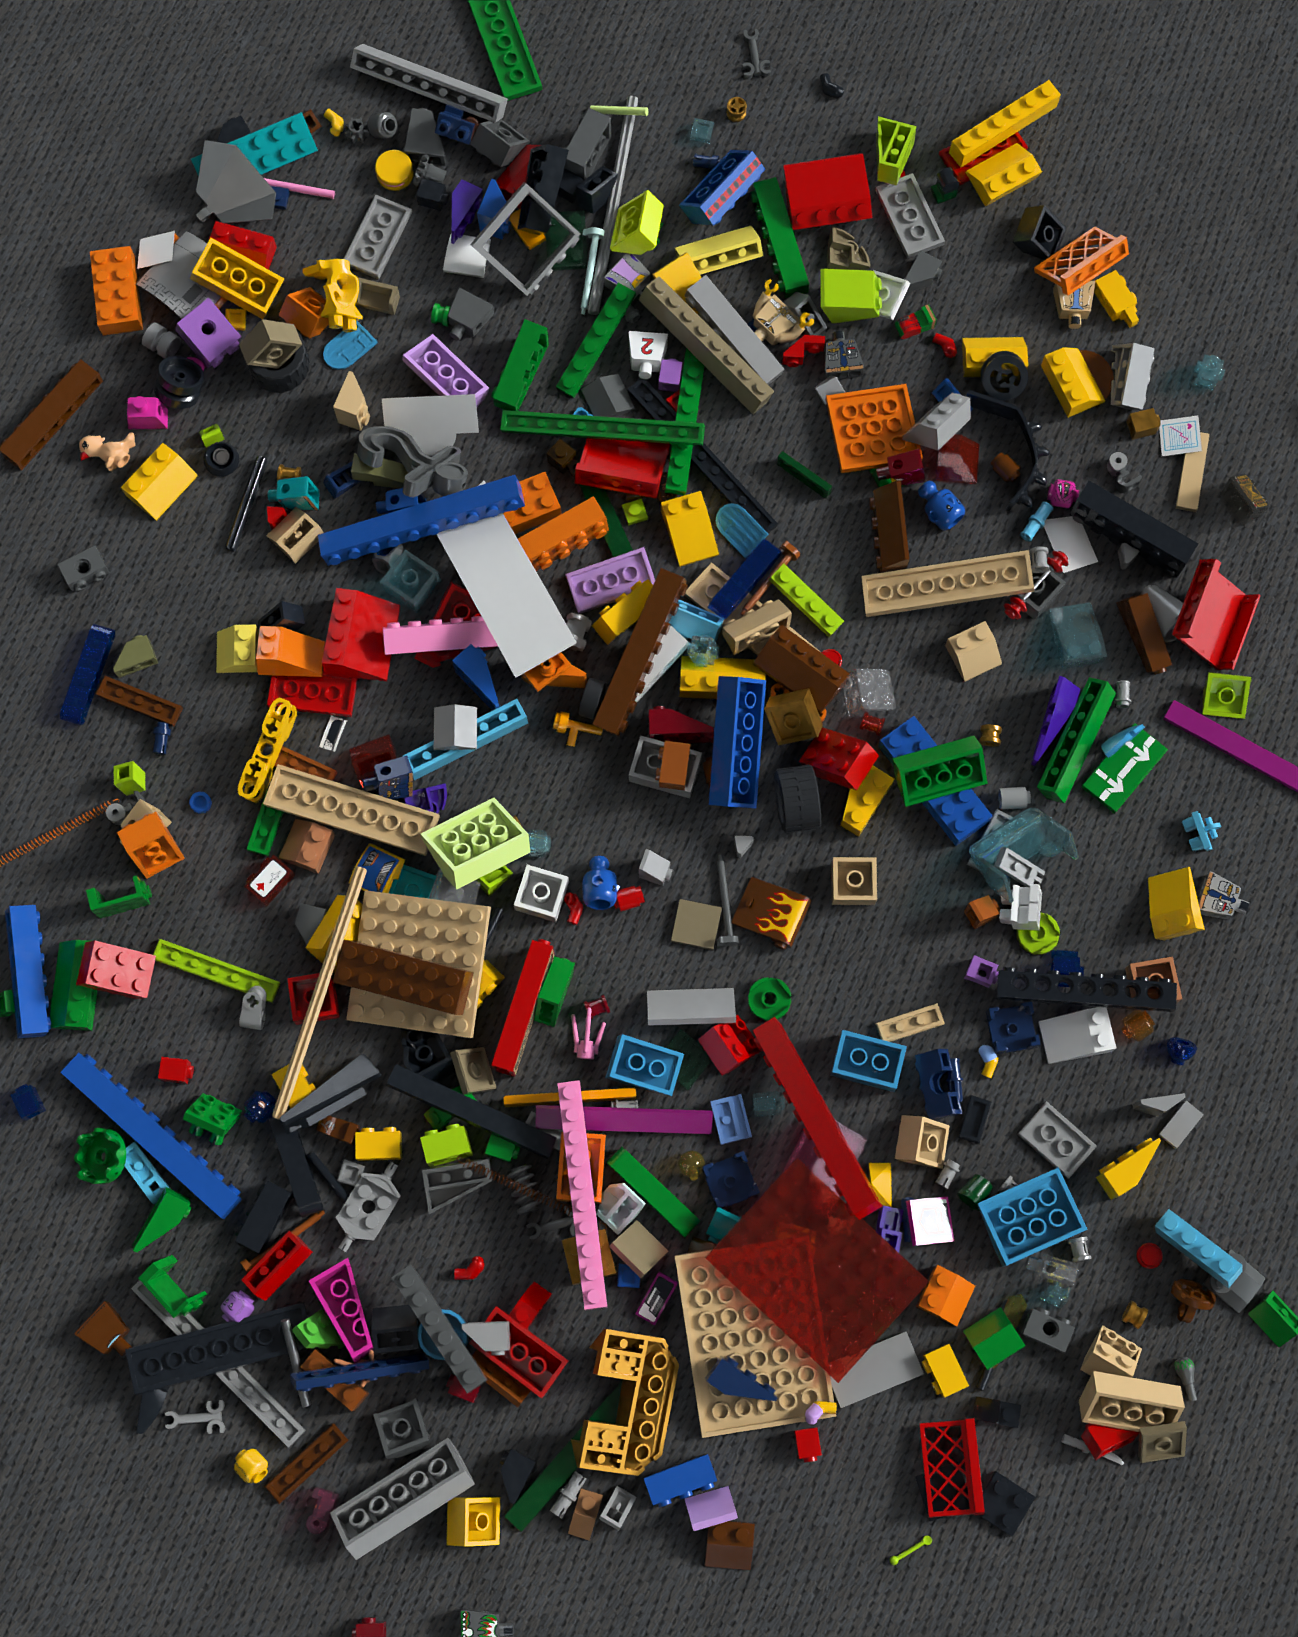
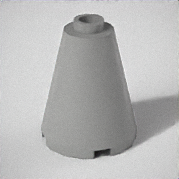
[1141,585,1183,642]

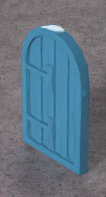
[323,321,378,370]
[715,503,769,558]

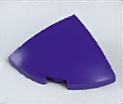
[403,783,447,814]

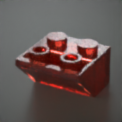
[350,734,398,787]

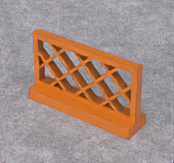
[1034,227,1129,296]

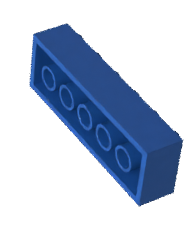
[709,676,766,808]
[878,716,993,846]

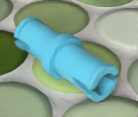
[1020,502,1053,542]

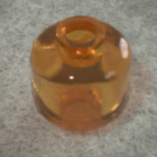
[1121,1010,1155,1042]

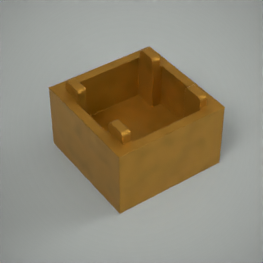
[764,688,823,746]

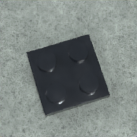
[914,1462,969,1522]
[979,1471,1036,1537]

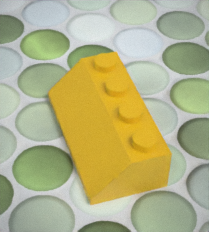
[680,656,766,699]

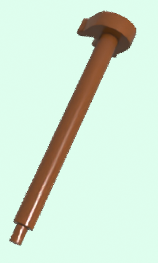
[740,540,800,616]
[240,1211,325,1273]

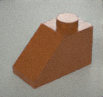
[964,895,1000,930]

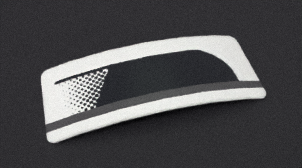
[319,715,347,752]

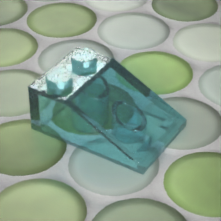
[1049,602,1107,670]

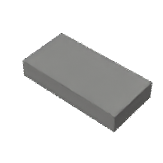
[1158,1101,1204,1149]

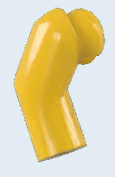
[324,109,344,137]

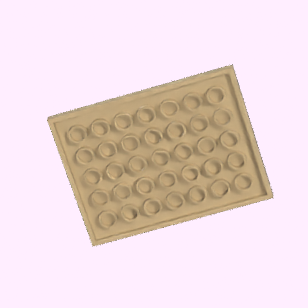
[675,1235,836,1438]

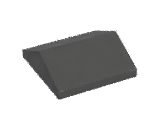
[581,374,635,417]

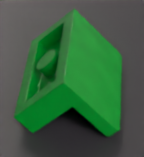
[1248,1290,1298,1347]

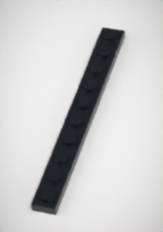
[628,378,778,533]

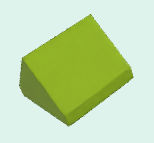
[199,424,225,448]

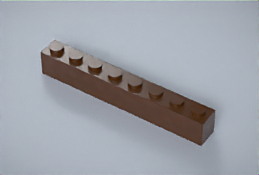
[593,568,688,736]

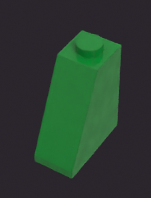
[534,956,575,1027]

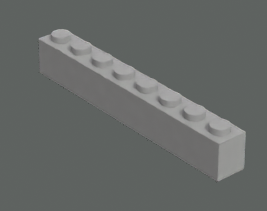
[350,44,508,123]

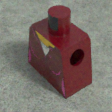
[876,449,925,486]

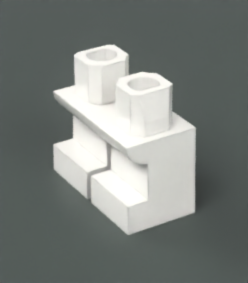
[999,884,1042,930]

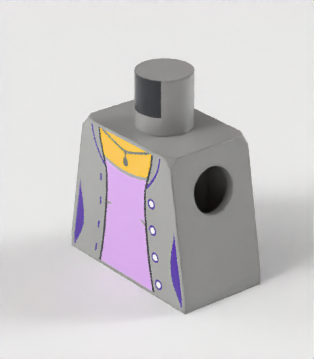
[604,253,650,300]

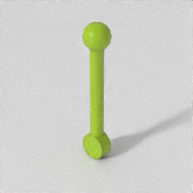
[890,1536,932,1565]

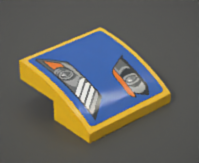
[349,843,405,893]

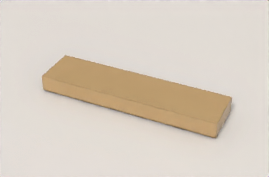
[1176,432,1209,512]

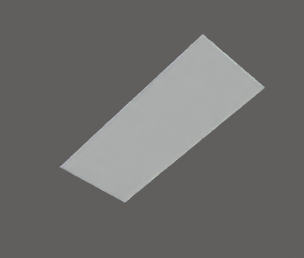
[437,481,577,678]

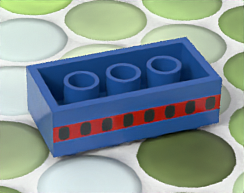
[679,150,765,226]

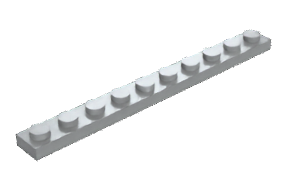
[131,1280,306,1448]

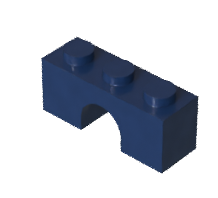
[915,1049,963,1120]

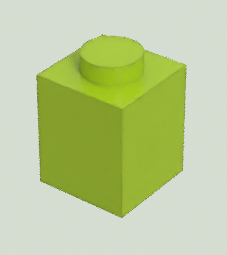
[114,761,145,796]

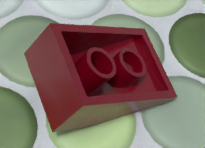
[649,706,714,744]

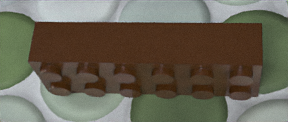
[333,939,474,1015]

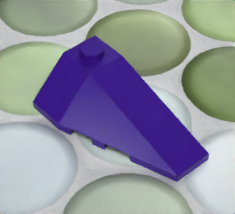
[1031,676,1080,766]

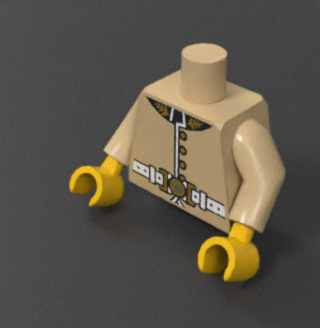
[753,279,814,345]

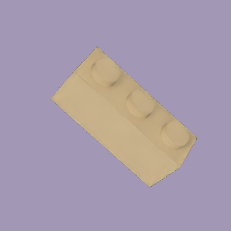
[722,599,792,655]

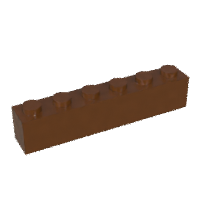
[0,359,103,471]

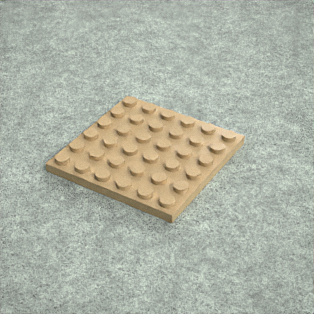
[347,890,491,1038]

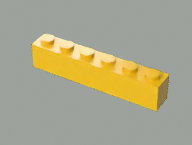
[949,80,1061,167]

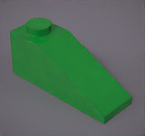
[132,1187,191,1253]

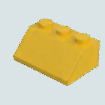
[966,143,1042,207]
[962,337,1028,377]
[1041,347,1105,417]
[121,443,198,521]

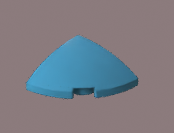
[1101,724,1145,758]

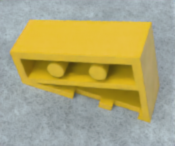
[841,766,894,837]
[305,895,363,973]

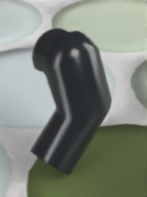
[820,73,844,98]

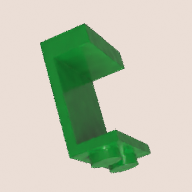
[86,876,152,919]
[138,1255,207,1318]

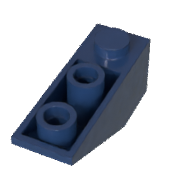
[705,1356,778,1401]

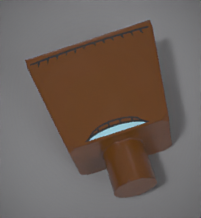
[74,1301,132,1357]

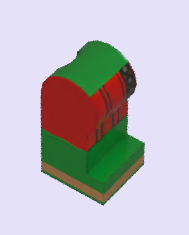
[894,304,937,339]

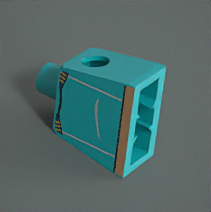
[268,476,320,510]

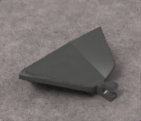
[196,140,276,224]

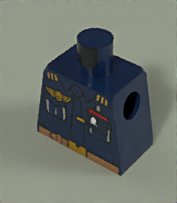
[362,756,413,799]

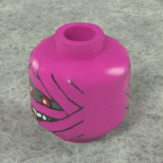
[1047,479,1079,508]

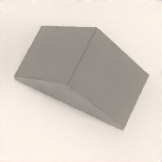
[599,1486,637,1531]

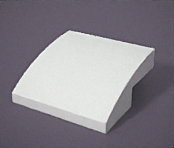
[443,235,491,278]

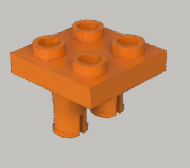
[523,652,571,692]

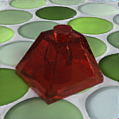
[935,434,979,484]

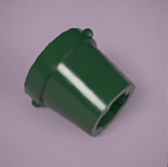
[957,1174,993,1211]

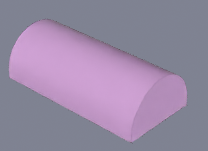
[403,334,489,407]

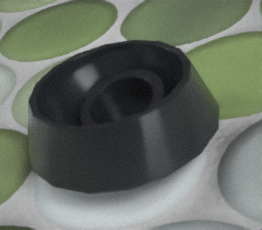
[203,442,239,477]

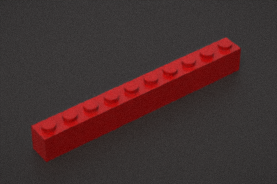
[752,1017,883,1220]

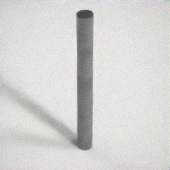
[281,1319,311,1407]

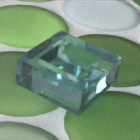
[690,118,714,144]

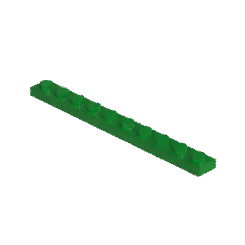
[500,410,705,446]

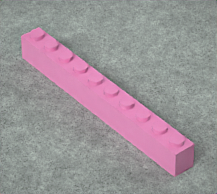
[557,1080,607,1310]

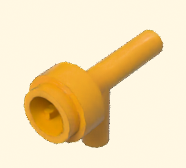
[553,711,603,747]

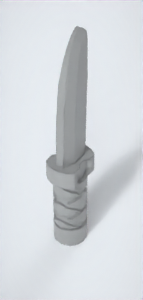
[1061,1434,1124,1465]

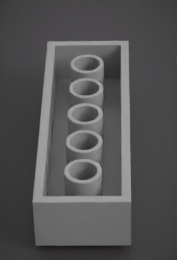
[330,1438,475,1560]

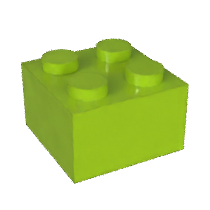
[420,1124,473,1167]

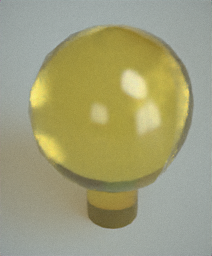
[678,1150,705,1181]

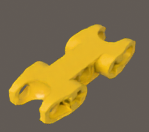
[238,697,297,803]

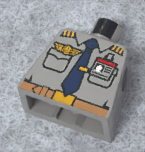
[1198,871,1249,919]

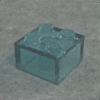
[380,549,441,613]

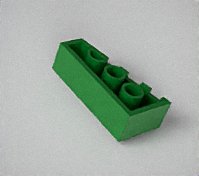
[491,319,549,411]

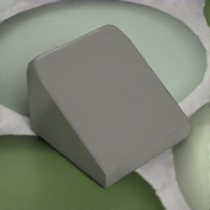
[815,376,846,405]

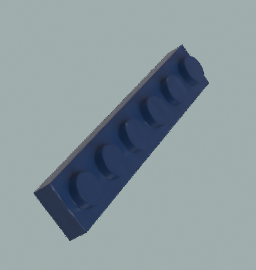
[290,1353,429,1392]

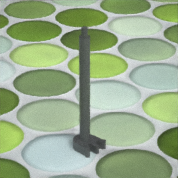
[716,855,739,947]

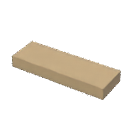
[875,1003,945,1042]

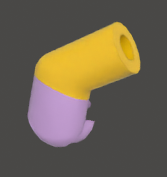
[805,1401,837,1425]

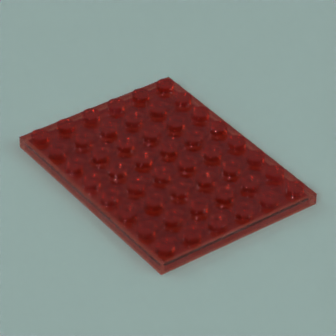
[705,1157,929,1383]

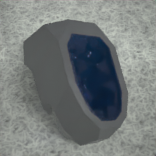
[372,544,403,575]

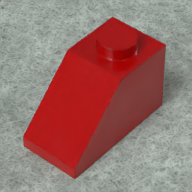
[509,1282,552,1329]
[1081,1423,1139,1460]

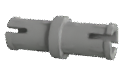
[550,1471,587,1519]

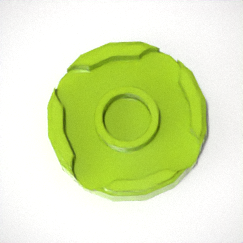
[1016,913,1060,955]

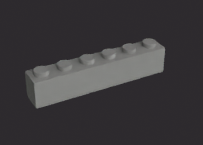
[685,275,784,385]

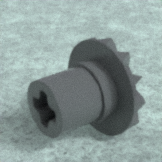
[413,154,447,187]

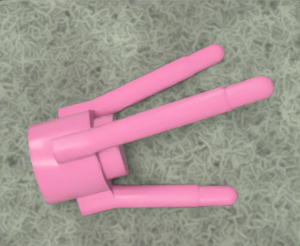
[571,1008,606,1060]

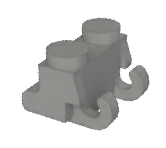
[566,612,592,651]

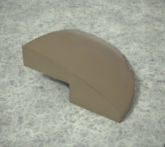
[827,226,870,270]

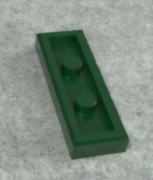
[777,451,832,498]

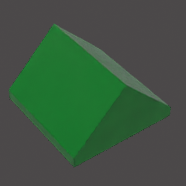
[963,1307,1026,1370]

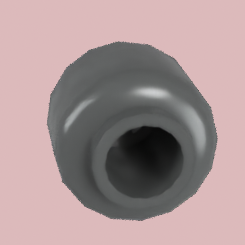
[368,112,397,139]

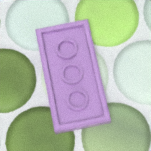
[565,547,655,614]

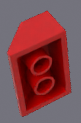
[496,144,541,209]
[209,221,277,270]

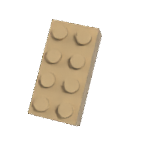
[1079,1371,1185,1432]

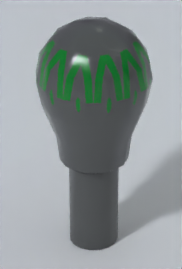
[1174,1357,1197,1401]

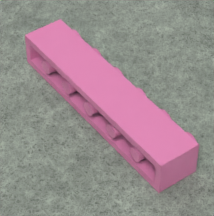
[383,616,498,655]

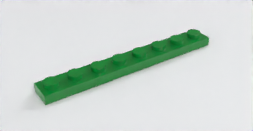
[665,348,704,496]

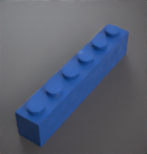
[5,905,51,1038]

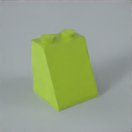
[821,269,882,323]

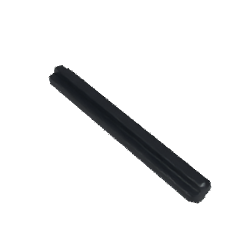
[225,456,268,552]

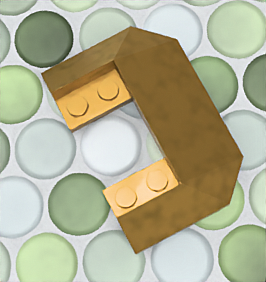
[571,1329,679,1476]

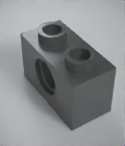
[58,546,110,591]
[1020,1307,1075,1353]

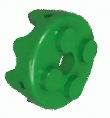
[74,1128,126,1184]

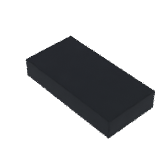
[958,1095,992,1144]

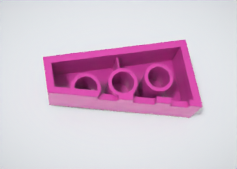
[309,1258,373,1363]

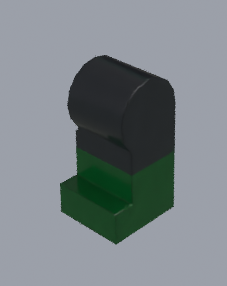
[930,167,959,204]

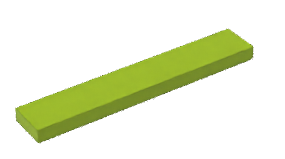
[153,939,281,1003]

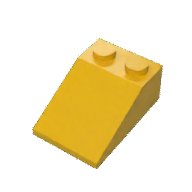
[661,491,719,567]
[1148,867,1205,940]

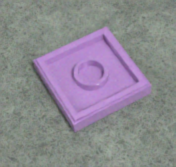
[685,1486,738,1531]

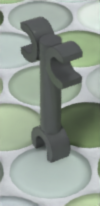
[742,29,771,79]
[526,1206,575,1240]

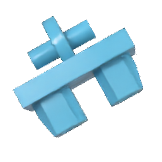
[1182,811,1221,851]

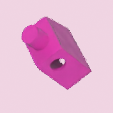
[127,396,168,429]

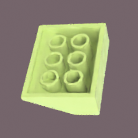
[420,798,530,890]

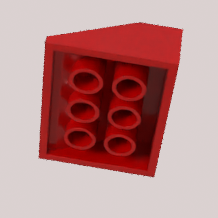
[783,153,872,230]
[322,588,400,681]

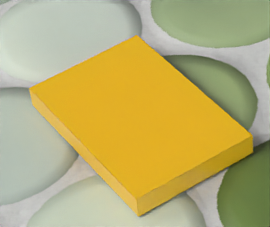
[652,252,701,314]

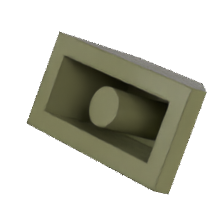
[113,635,158,678]

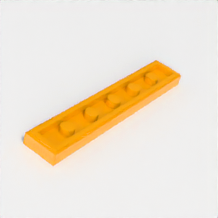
[504,1088,636,1107]

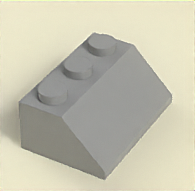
[902,393,971,450]

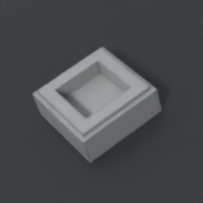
[337,1160,366,1186]

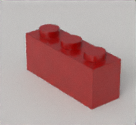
[241,1231,313,1301]

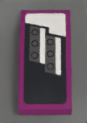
[636,1272,678,1325]

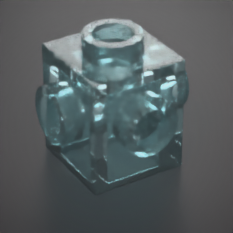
[1194,354,1226,391]
[688,635,719,667]

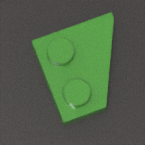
[292,1309,345,1349]

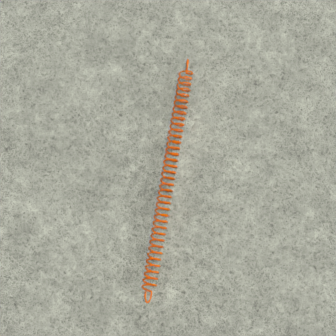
[0,799,120,867]

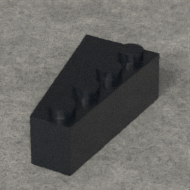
[518,144,569,235]

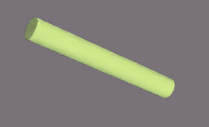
[590,105,648,116]

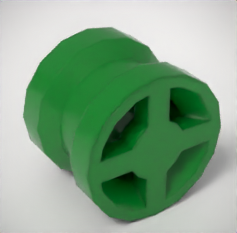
[431,303,451,326]

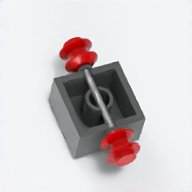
[1004,551,1069,620]

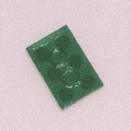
[546,210,588,271]

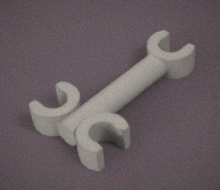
[165,1400,225,1434]

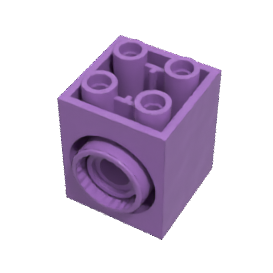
[175,297,241,368]

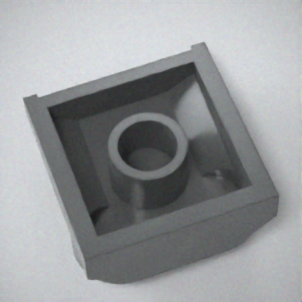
[1203,1249,1265,1313]
[373,1398,430,1459]

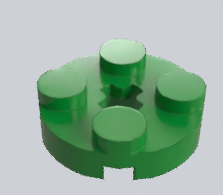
[748,977,791,1022]

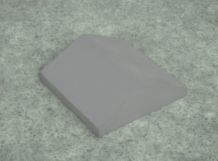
[434,704,477,750]
[1132,1093,1185,1117]

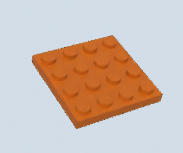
[825,384,923,473]

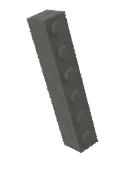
[391,1264,488,1393]

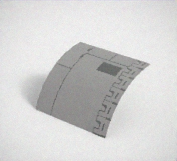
[136,231,221,319]

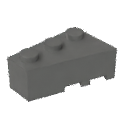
[422,1157,493,1214]

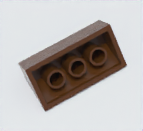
[869,480,910,573]
[753,625,850,714]

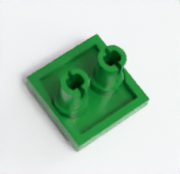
[183,1093,242,1145]

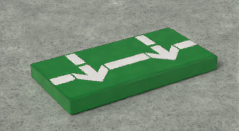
[1082,723,1168,814]

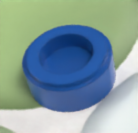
[189,792,212,814]

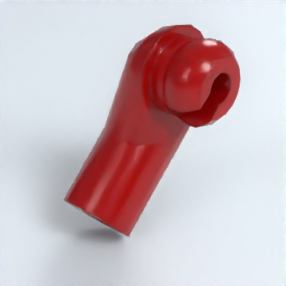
[564,892,583,925]

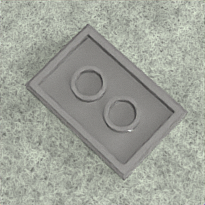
[1017,1101,1097,1179]

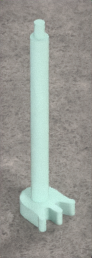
[581,227,605,315]

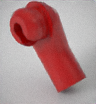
[932,333,957,358]
[454,1256,484,1280]

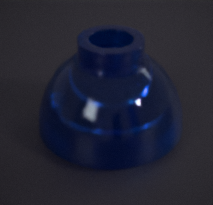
[1167,1037,1198,1065]

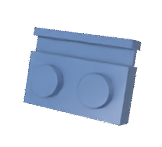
[710,1094,752,1145]

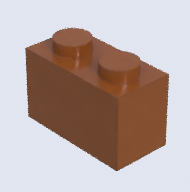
[655,741,690,791]

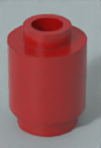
[614,886,645,912]

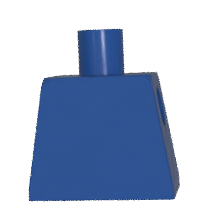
[376,488,427,514]

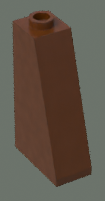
[1116,593,1172,675]

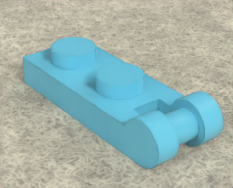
[125,1142,171,1204]

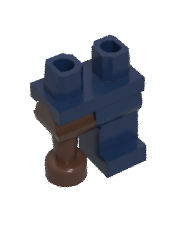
[435,105,480,145]

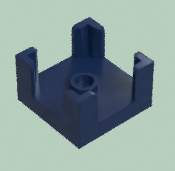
[986,1002,1041,1055]
[702,1151,760,1209]

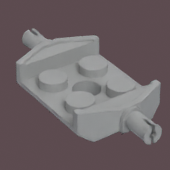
[335,1161,401,1252]

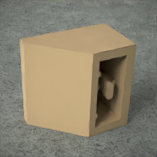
[266,507,323,564]
[1080,1325,1142,1378]

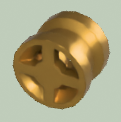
[727,97,747,122]
[979,724,1002,747]
[1122,1301,1148,1329]

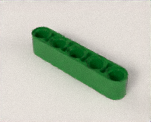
[606,1146,700,1237]

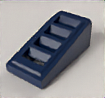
[323,461,361,499]

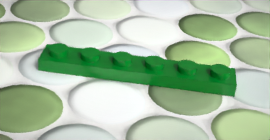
[556,282,636,398]

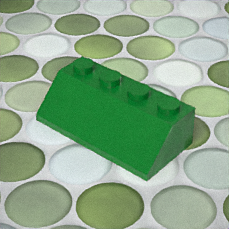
[892,736,988,807]
[50,940,97,1031]

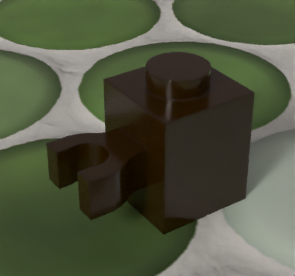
[547,439,580,478]

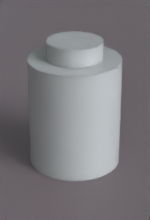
[998,787,1031,810]

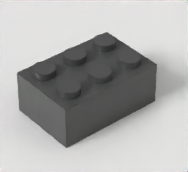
[564,108,611,181]

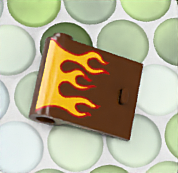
[731,877,812,950]

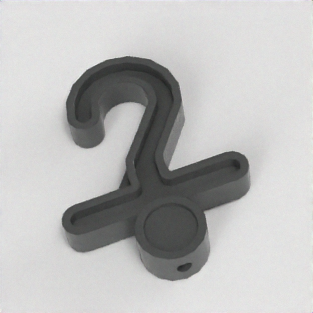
[357,426,468,497]

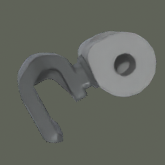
[1107,452,1142,493]
[106,791,146,825]

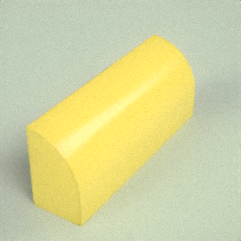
[675,225,763,275]

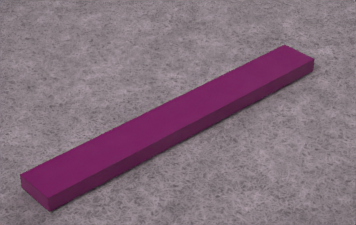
[1163,700,1298,792]
[535,1105,713,1134]

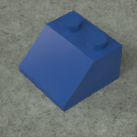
[477,179,511,239]

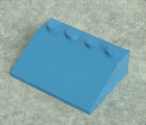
[977,1167,1088,1267]

